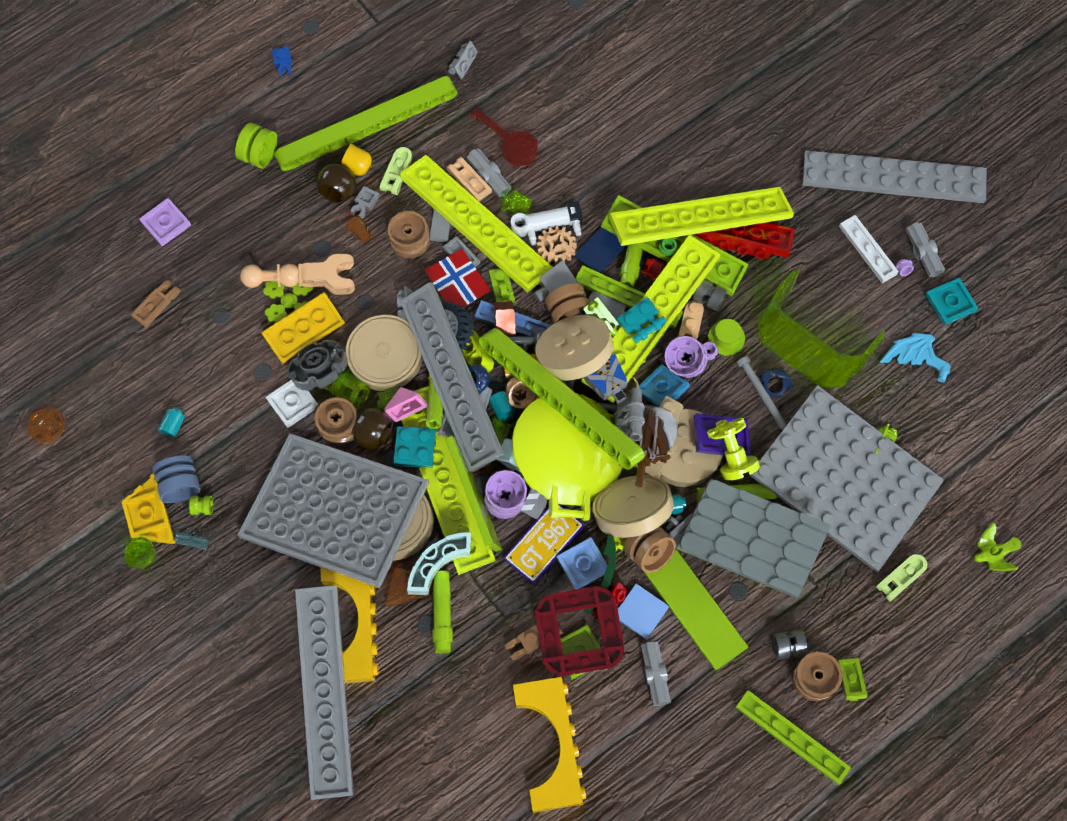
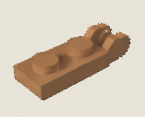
[131,280,180,328]
[505,625,563,661]

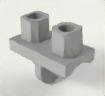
[665,513,692,547]

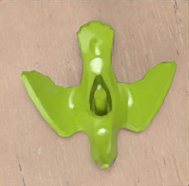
[973,523,1021,571]

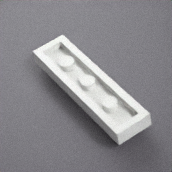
[839,215,899,283]

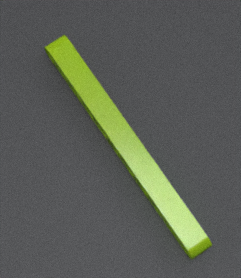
[274,76,457,171]
[479,328,645,470]

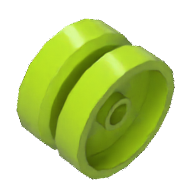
[235,123,277,169]

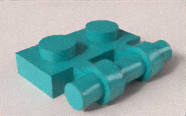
[617,297,667,344]

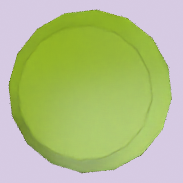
[708,319,745,356]

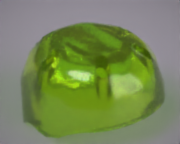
[124,537,156,569]

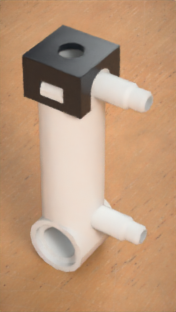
[511,201,583,245]

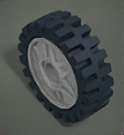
[441,302,474,354]

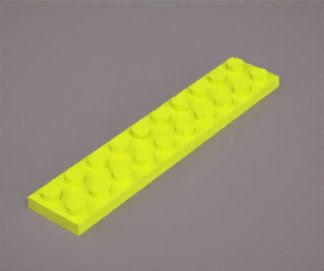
[400,155,553,293]
[609,187,794,246]
[582,235,721,403]
[401,386,495,575]

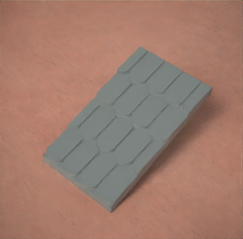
[676,479,831,598]

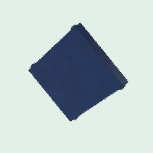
[574,227,628,273]

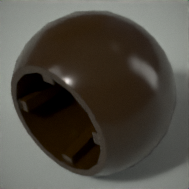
[316,164,356,203]
[352,407,393,450]

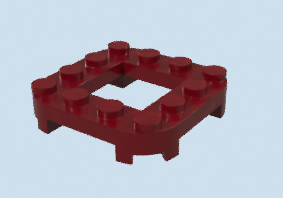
[535,586,624,676]

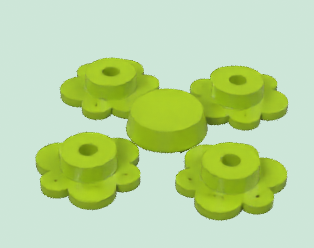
[263,281,313,323]

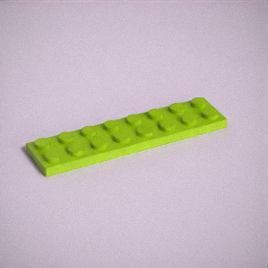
[601,195,749,296]

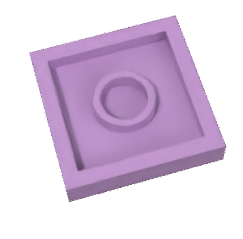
[139,198,191,246]

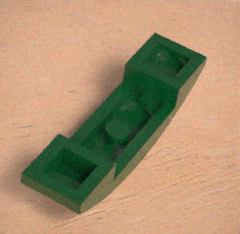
[584,535,616,613]

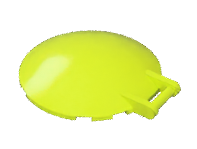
[512,393,622,521]

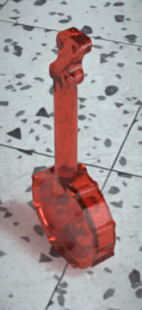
[470,108,538,166]

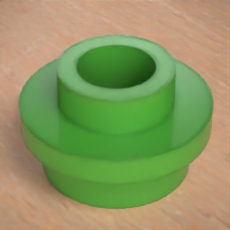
[659,238,677,256]

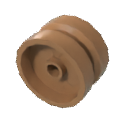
[388,211,430,259]
[545,283,590,323]
[315,397,359,446]
[624,526,676,573]
[793,652,843,702]

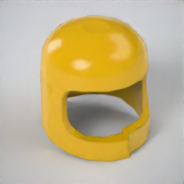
[341,143,372,176]

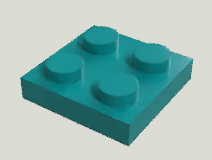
[925,278,979,326]
[393,427,436,468]

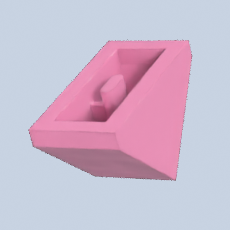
[385,387,428,422]

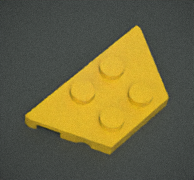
[122,474,176,544]

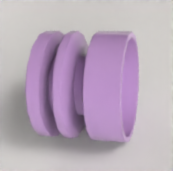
[664,336,708,378]
[484,470,527,519]

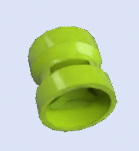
[189,496,214,515]

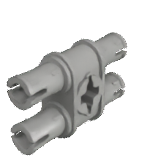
[614,388,645,441]

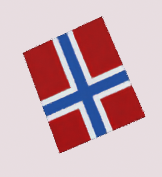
[425,249,491,307]

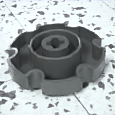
[288,340,348,391]

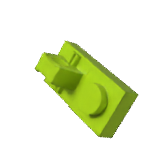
[489,268,515,303]
[838,658,867,701]

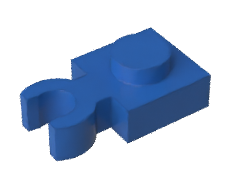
[272,46,293,77]

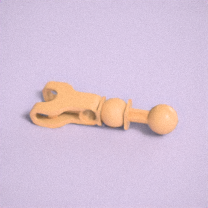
[240,254,355,295]

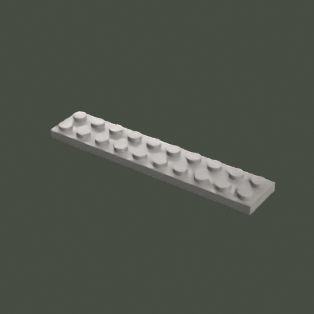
[802,150,987,203]
[400,282,504,472]
[295,585,354,800]

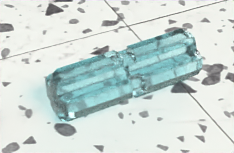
[174,532,209,550]

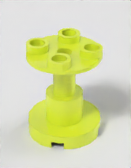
[707,418,760,480]

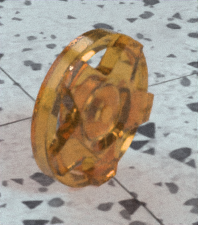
[28,408,65,443]

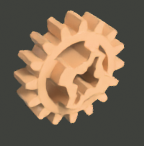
[537,226,577,265]

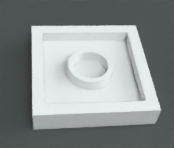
[266,380,319,428]

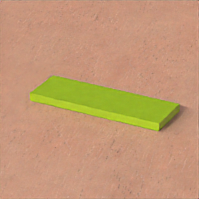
[446,436,502,552]
[644,550,749,671]

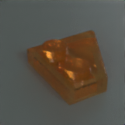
[386,568,434,607]

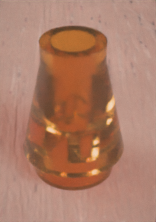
[346,216,372,243]

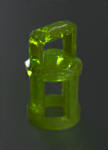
[323,371,370,408]

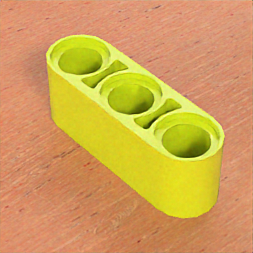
[462,330,494,373]

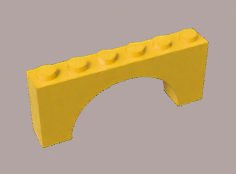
[321,568,379,683]
[513,677,586,813]

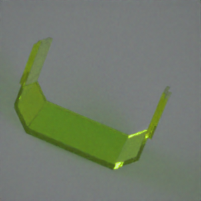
[758,269,885,388]

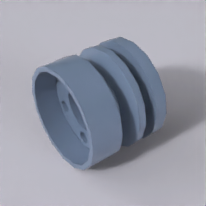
[152,456,201,503]

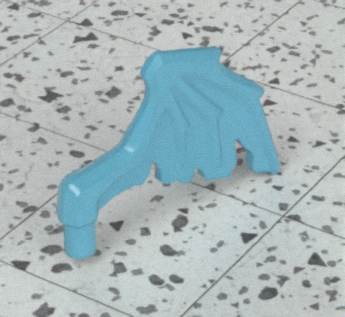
[880,333,951,382]

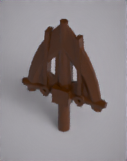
[619,409,671,487]

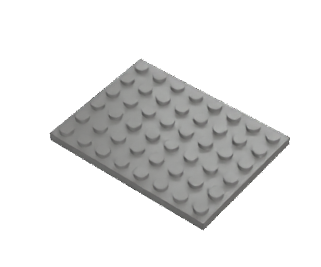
[749,385,944,572]
[238,434,429,589]

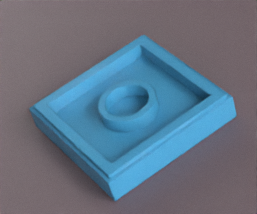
[639,364,690,408]

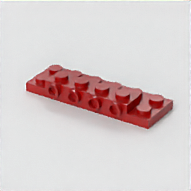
[693,222,795,259]

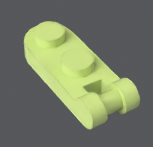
[380,147,412,195]
[876,554,927,602]

